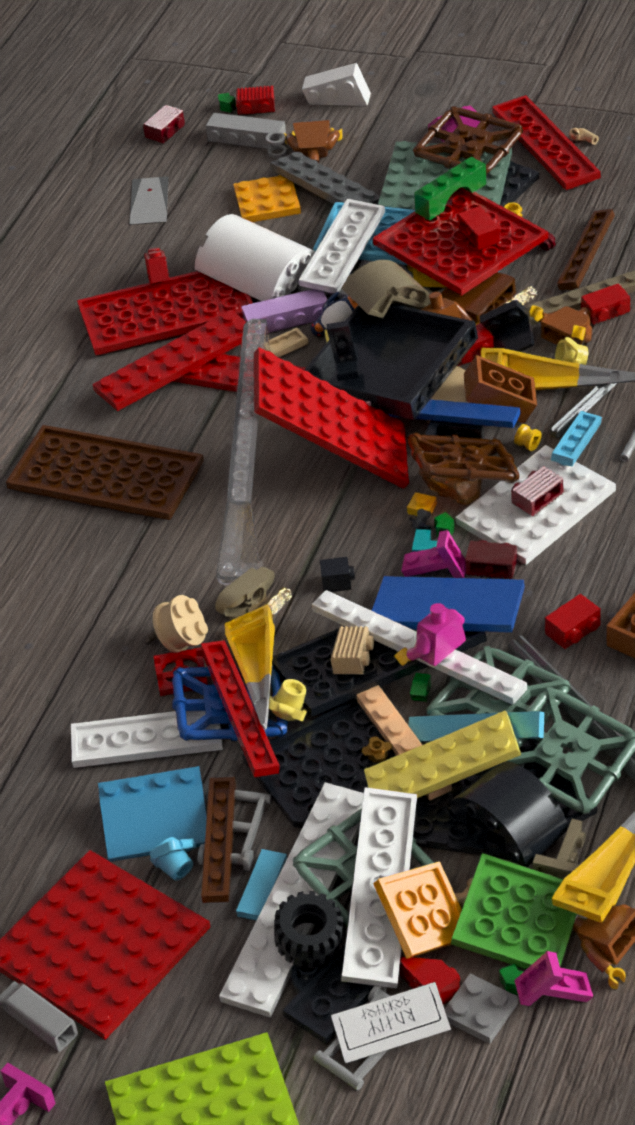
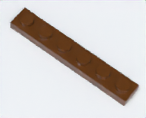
[557,209,615,290]
[201,777,236,903]

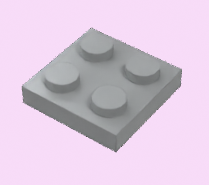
[444,973,518,1044]

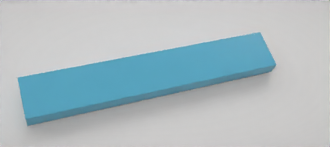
[408,711,544,743]

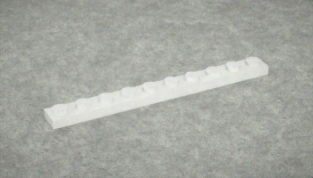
[312,590,527,705]

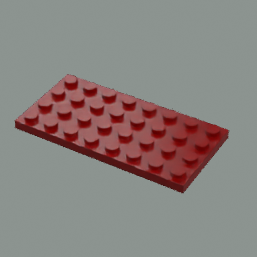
[77,271,253,356]
[254,347,409,489]

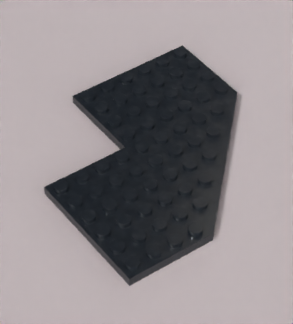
[242,698,597,860]

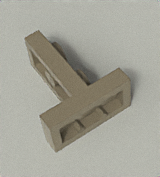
[533,819,586,880]

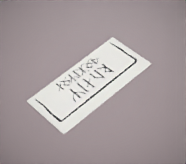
[331,982,451,1063]

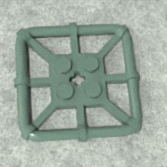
[426,646,571,748]
[508,687,635,814]
[293,808,434,928]

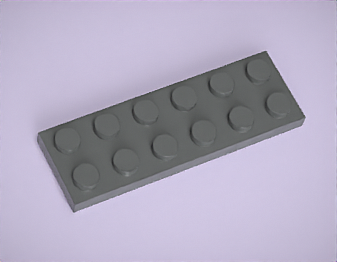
[270,152,380,205]

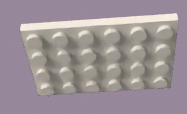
[455,445,616,565]

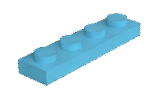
[551,411,602,467]

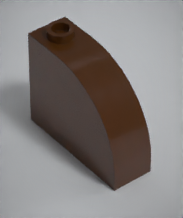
[441,272,516,324]

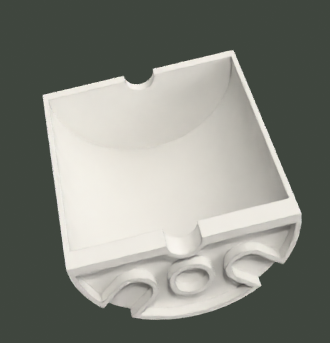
[195,214,316,301]

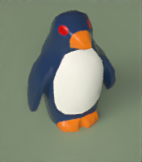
[310,292,358,337]

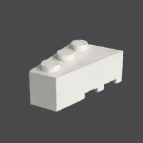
[302,63,371,106]

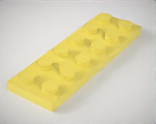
[364,710,521,798]

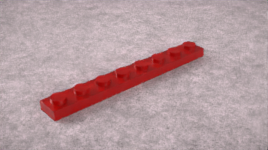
[201,640,280,777]

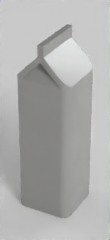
[0,981,78,1052]

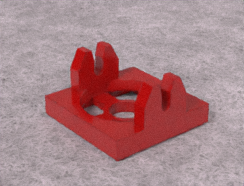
[154,647,208,696]

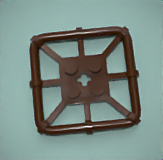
[413,106,523,176]
[408,433,520,483]

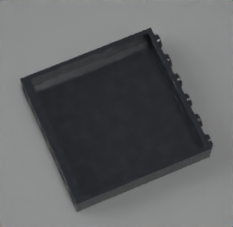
[304,304,478,420]

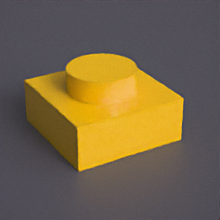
[407,492,437,516]

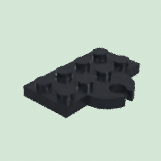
[283,945,374,1045]

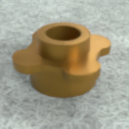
[362,737,392,762]

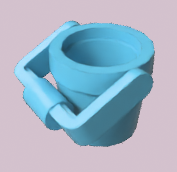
[150,837,196,881]

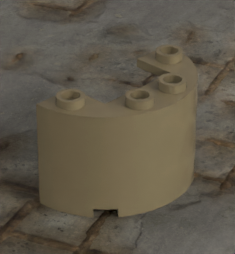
[341,260,431,318]

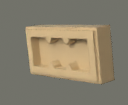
[261,328,309,357]

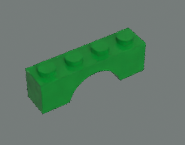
[414,157,486,221]

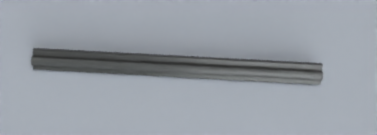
[508,636,635,781]

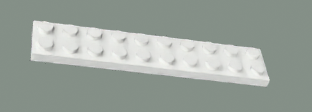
[219,783,364,1018]

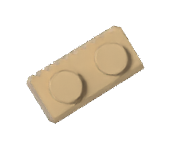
[331,626,374,674]

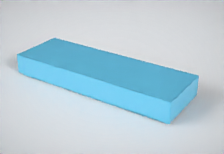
[236,849,287,921]

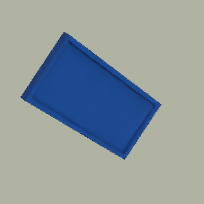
[372,576,525,632]

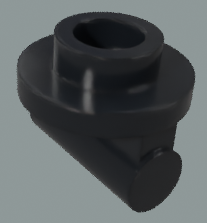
[409,509,431,530]

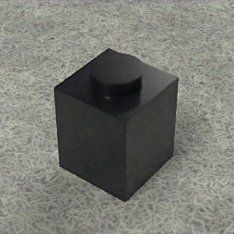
[319,557,355,593]

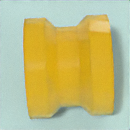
[514,424,542,451]

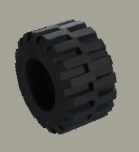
[274,891,343,968]

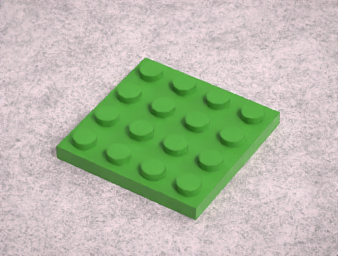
[451,853,577,969]

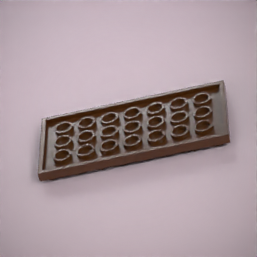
[6,425,204,520]

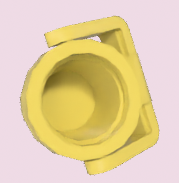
[555,337,588,365]
[269,679,307,721]

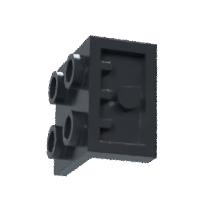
[480,299,534,352]

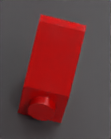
[399,957,460,1005]

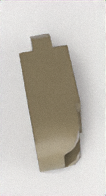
[215,567,275,620]

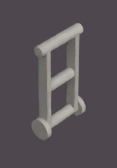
[198,790,272,871]
[314,985,390,1090]

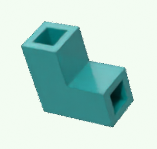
[412,529,437,552]

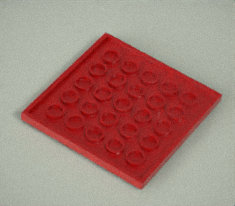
[373,187,548,296]
[0,850,211,1040]

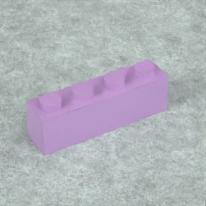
[241,289,327,336]

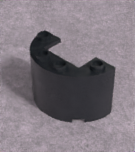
[447,761,568,868]

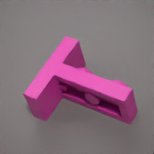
[401,530,466,578]
[514,951,593,1006]
[0,1063,56,1125]

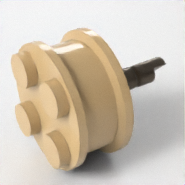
[145,595,208,653]

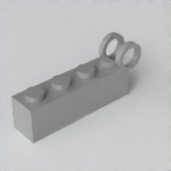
[206,113,287,159]

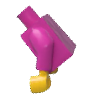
[394,603,466,667]

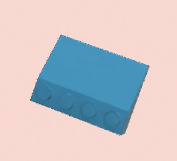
[98,766,207,862]

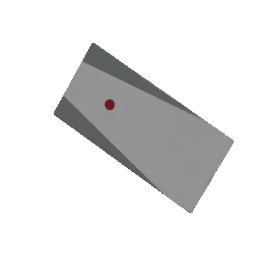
[130,176,169,224]

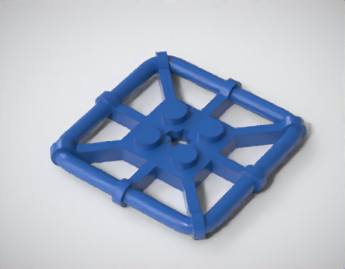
[172,665,288,741]

